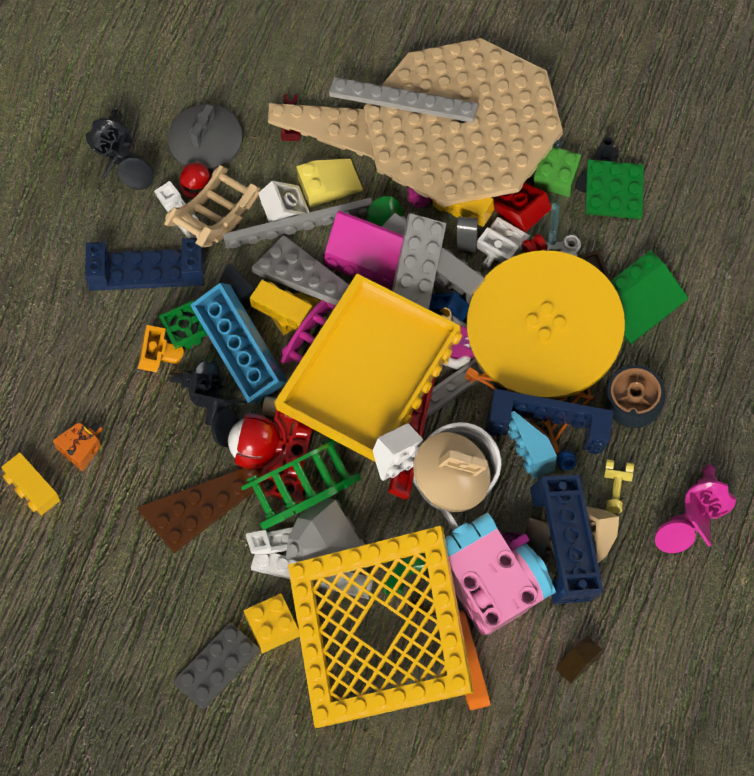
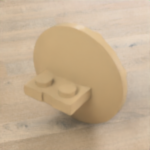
[413,432,490,512]

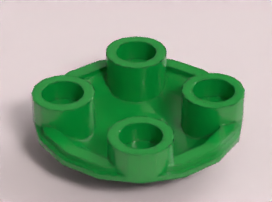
[366,196,403,227]

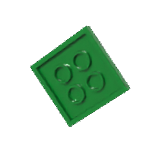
[585,159,644,220]

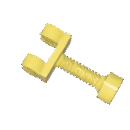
[604,459,634,513]

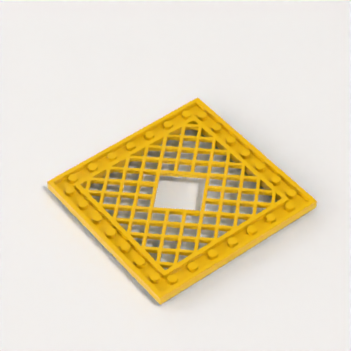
[288,526,474,728]

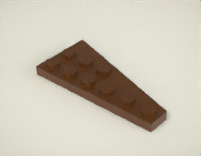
[137,468,267,553]

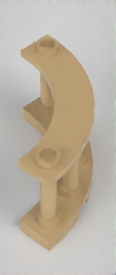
[164,165,262,247]

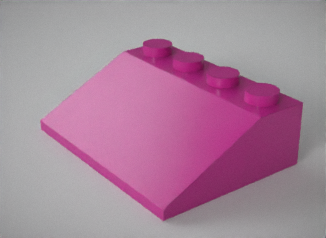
[324,210,403,291]

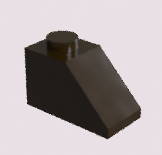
[556,635,602,684]

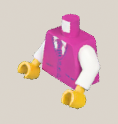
[440,308,474,369]

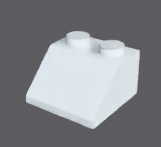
[258,181,310,222]

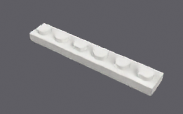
[251,553,374,599]

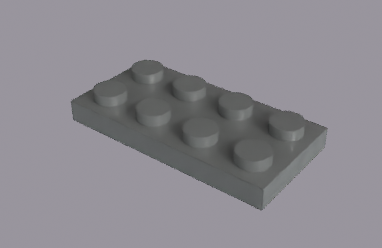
[173,622,261,711]

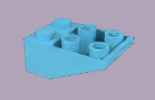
[507,411,557,479]

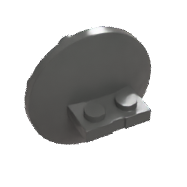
[168,104,242,171]

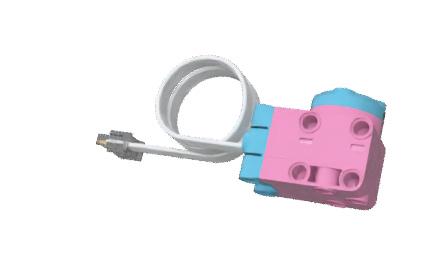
[413,422,556,635]

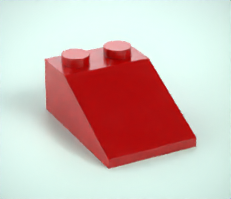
[491,183,552,232]

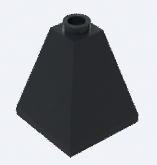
[217,263,255,309]

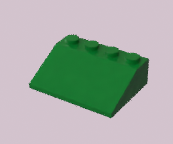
[610,250,688,345]

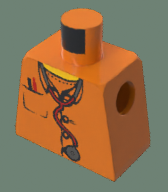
[53,422,103,471]

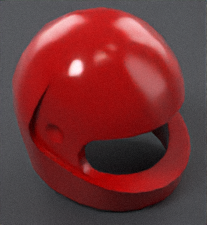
[179,162,211,199]

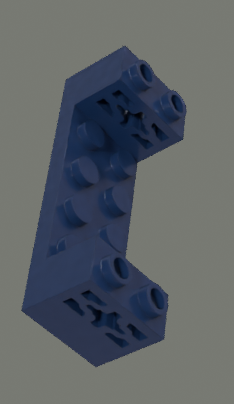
[85,238,204,291]
[485,389,613,454]
[530,475,604,604]

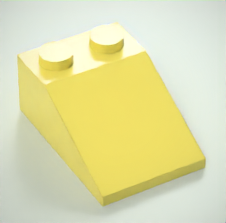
[296,159,363,208]

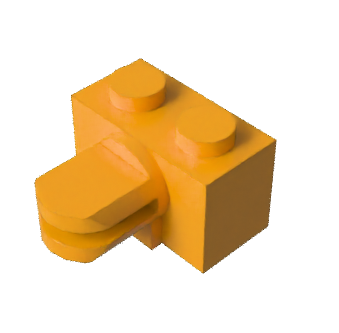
[137,325,184,372]

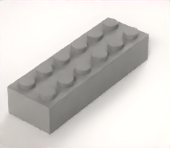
[382,213,485,305]

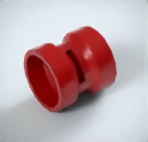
[521,234,547,253]

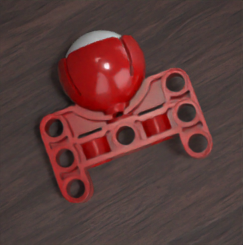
[228,409,317,503]

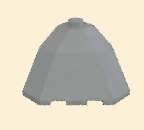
[286,498,365,562]

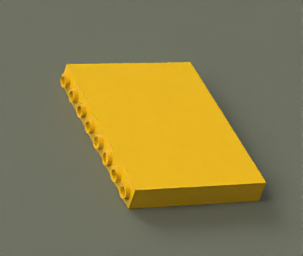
[274,274,462,462]

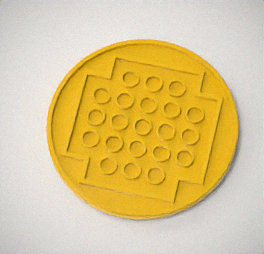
[467,250,625,399]

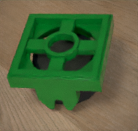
[159,300,208,350]

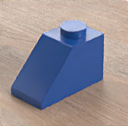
[429,292,469,321]

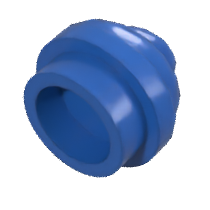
[556,450,577,471]

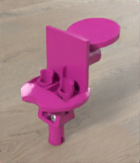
[655,464,736,553]

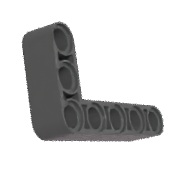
[457,216,479,253]

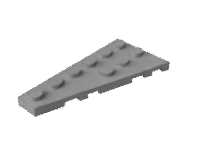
[252,235,349,305]

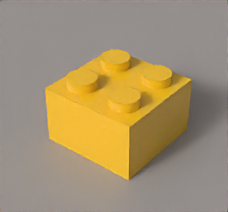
[244,594,300,654]

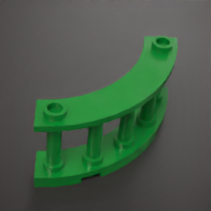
[241,438,362,530]

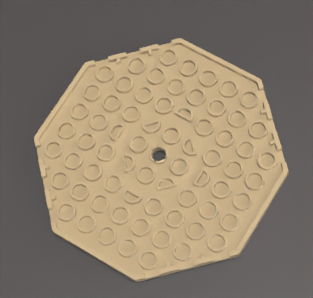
[363,38,563,207]

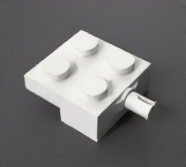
[477,217,530,268]

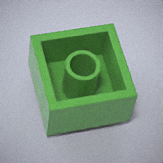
[533,147,582,197]

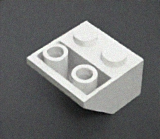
[373,423,423,481]

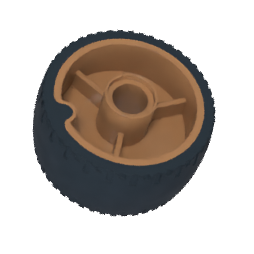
[605,365,665,428]

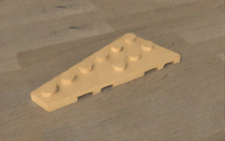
[268,103,375,161]

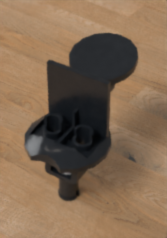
[85,109,154,190]
[169,360,247,448]

